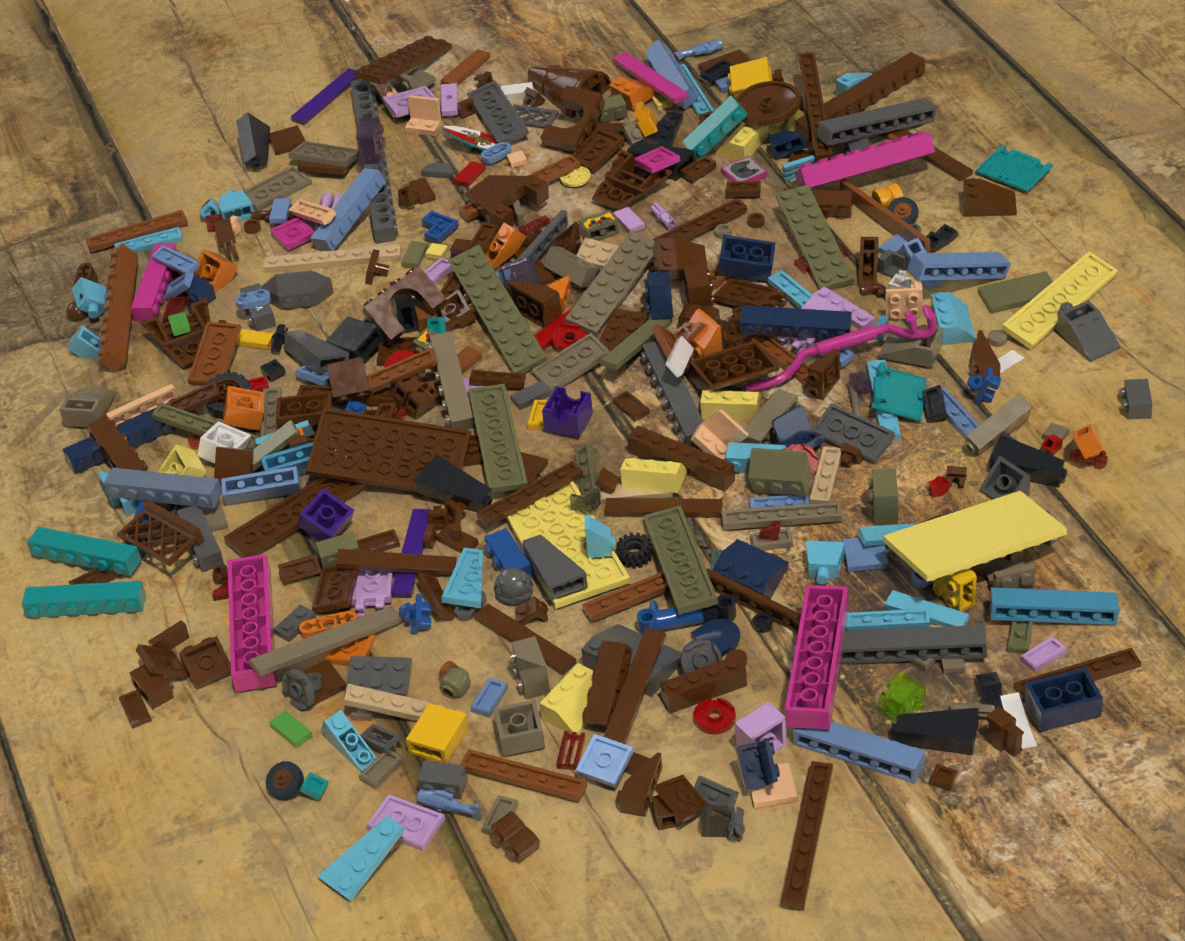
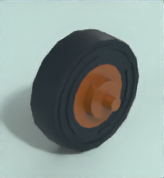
[888,197,919,224]

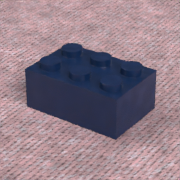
[717,235,776,281]
[1024,667,1103,731]

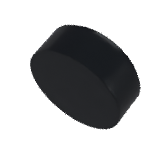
[752,613,773,633]

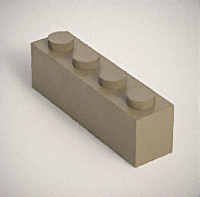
[741,389,798,444]

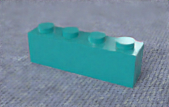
[683,96,748,159]

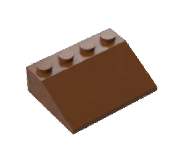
[689,340,780,391]

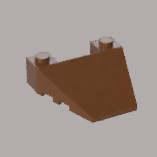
[466,175,549,229]

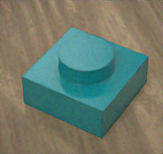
[427,317,446,334]
[300,772,329,801]

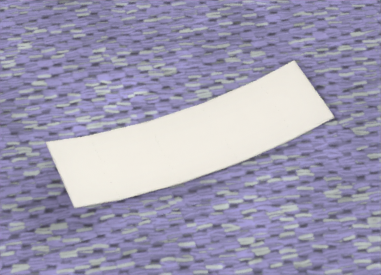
[1000,692,1037,749]

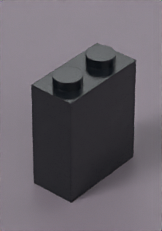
[326,316,384,361]

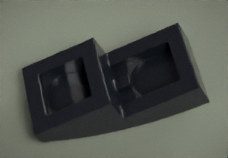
[926,224,959,252]
[975,672,1004,709]

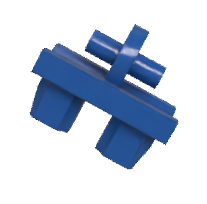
[967,367,1001,404]
[399,594,432,634]

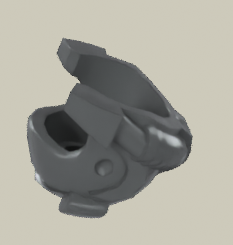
[494,567,534,605]

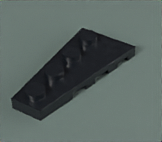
[642,112,684,147]

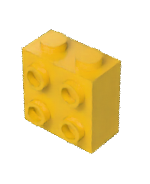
[933,569,977,612]

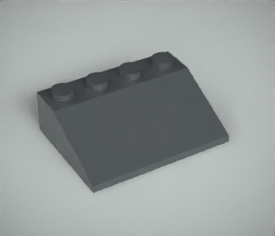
[581,624,681,697]

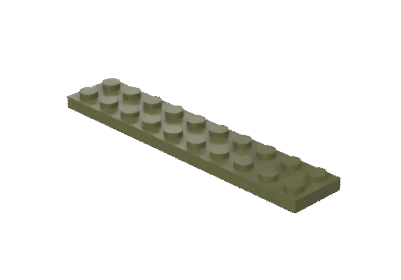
[448,245,548,374]

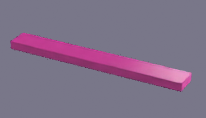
[612,52,689,104]

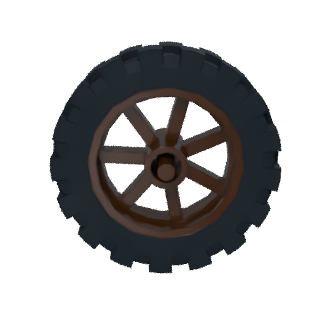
[206,372,252,419]

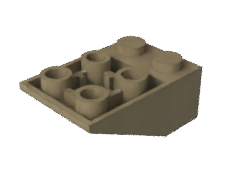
[878,324,943,368]
[59,388,116,427]

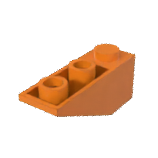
[485,223,527,270]
[1073,424,1103,459]

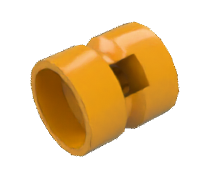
[871,183,903,209]

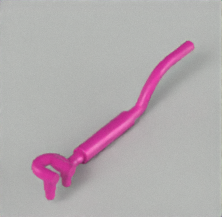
[744,305,937,392]

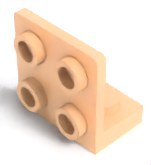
[405,95,442,136]
[885,277,923,320]
[691,410,749,459]

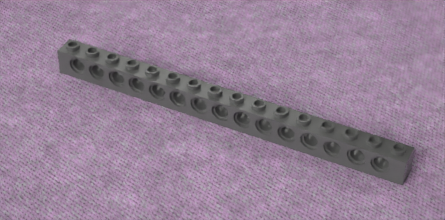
[351,79,398,244]

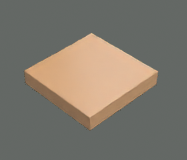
[750,763,798,808]

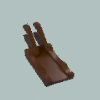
[214,218,239,262]

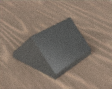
[980,456,1030,499]

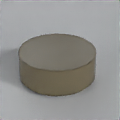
[715,224,732,239]
[988,330,1007,346]

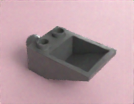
[1056,300,1120,362]

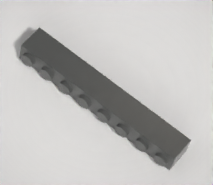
[816,98,937,146]
[640,341,704,448]
[840,625,987,664]

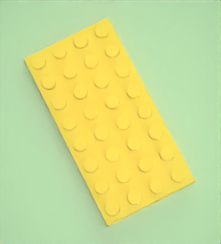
[506,482,630,609]

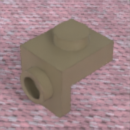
[618,120,645,146]

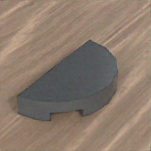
[421,163,453,178]

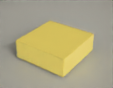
[425,243,449,260]

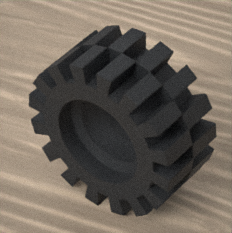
[616,532,653,569]

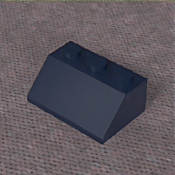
[713,539,789,599]

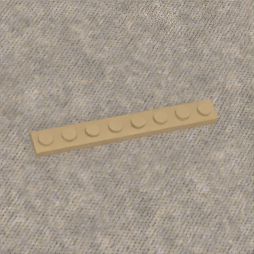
[264,245,401,273]

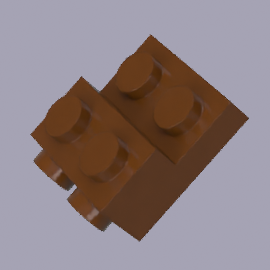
[436,289,477,332]
[807,348,840,401]
[179,636,231,689]

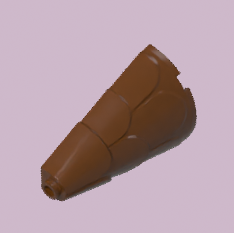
[528,65,611,118]

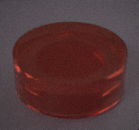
[188,434,202,450]

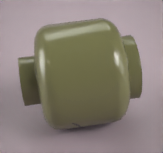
[440,667,471,699]

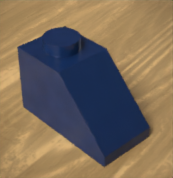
[769,130,807,159]
[186,274,216,304]

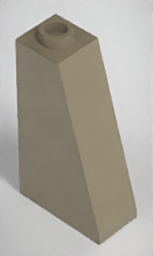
[965,394,1032,456]

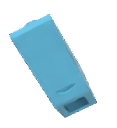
[321,710,377,772]

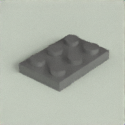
[345,656,412,697]

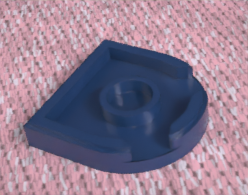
[691,619,741,657]

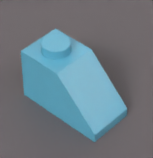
[66,326,100,359]
[585,515,616,558]

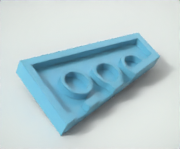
[442,548,483,608]
[318,816,406,901]

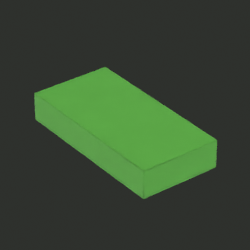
[168,312,191,336]
[269,710,312,748]

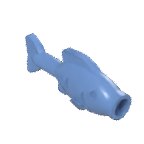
[674,39,723,60]
[417,789,482,821]

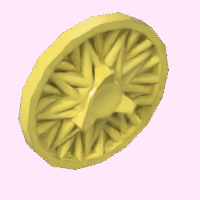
[560,166,591,187]

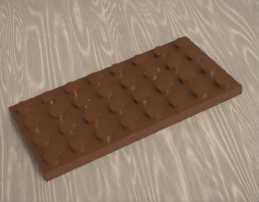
[306,407,471,492]

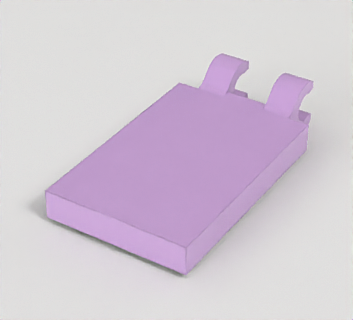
[777,295,843,354]
[351,570,394,618]

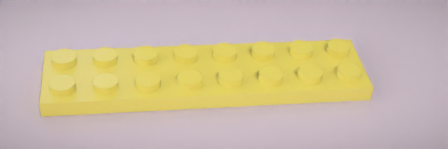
[1001,251,1118,349]

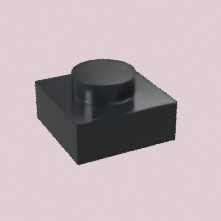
[260,359,286,381]

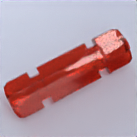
[518,215,550,235]

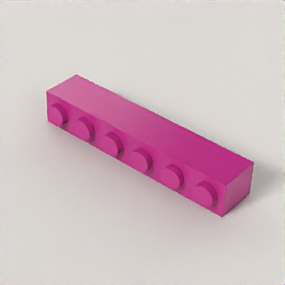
[131,243,179,321]

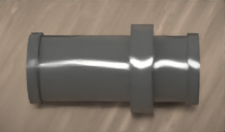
[727,807,745,841]

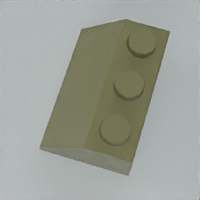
[748,448,814,496]

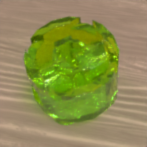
[878,672,927,719]

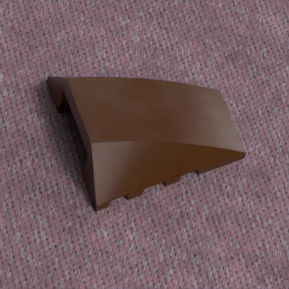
[592,149,672,211]
[141,298,211,368]

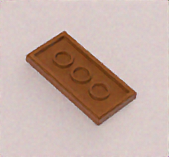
[188,321,242,386]

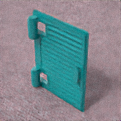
[975,145,1053,192]
[871,362,927,421]

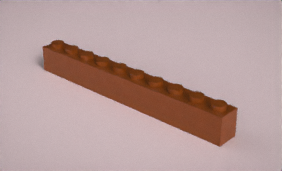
[97,243,138,373]

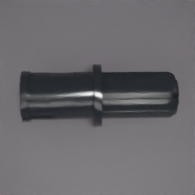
[270,324,288,352]

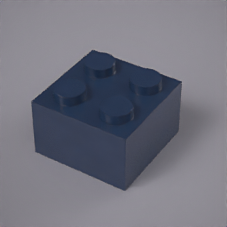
[644,271,674,320]

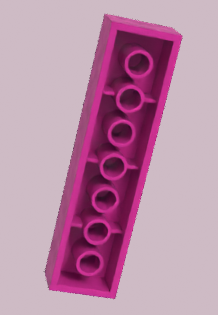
[794,131,935,189]
[228,554,277,692]
[785,585,849,729]

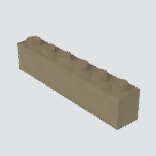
[428,331,474,430]

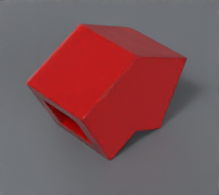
[1041,434,1063,454]
[928,476,951,498]

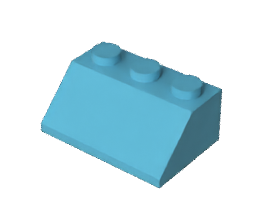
[931,292,976,345]

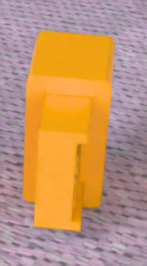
[634,101,659,137]

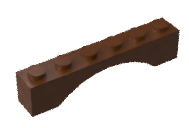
[627,426,735,492]

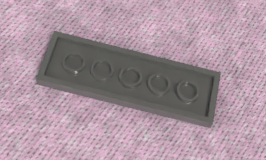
[467,80,529,143]

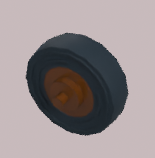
[266,761,304,800]

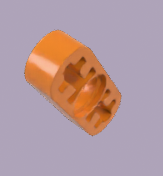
[299,611,357,639]

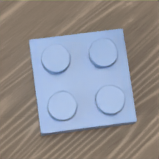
[576,734,634,788]

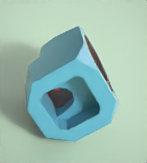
[199,198,221,221]

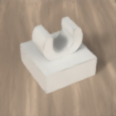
[888,270,912,289]

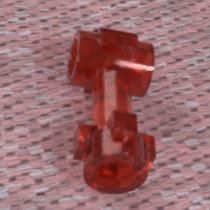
[1070,449,1108,469]

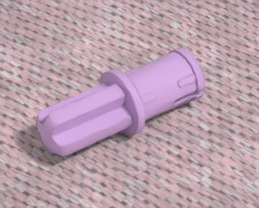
[650,203,676,229]

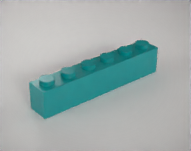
[27,527,142,576]
[22,581,146,618]

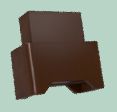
[985,706,1024,755]

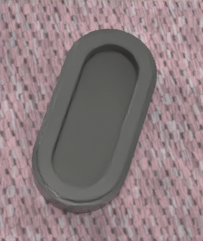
[454,591,487,621]

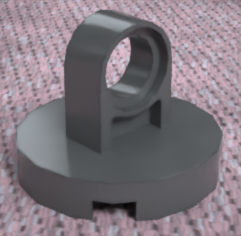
[680,638,722,674]
[282,668,322,710]

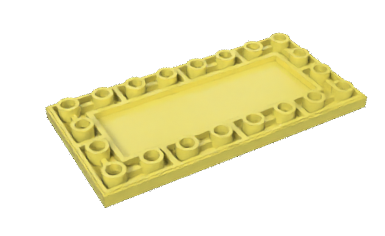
[883,491,1067,582]

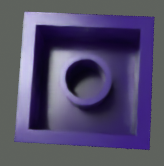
[297,488,354,541]

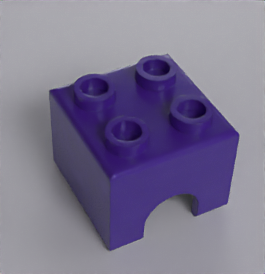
[542,386,593,438]

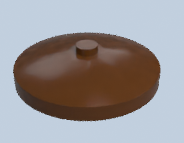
[736,81,800,126]

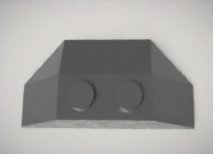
[262,270,334,310]

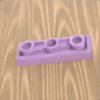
[441,83,458,117]

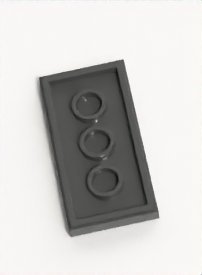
[812,403,896,464]

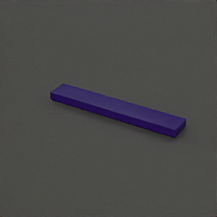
[291,68,359,125]
[391,509,432,598]

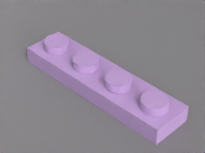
[812,287,876,329]

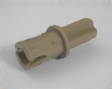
[951,701,995,717]

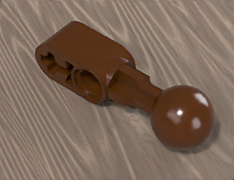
[66,262,98,322]

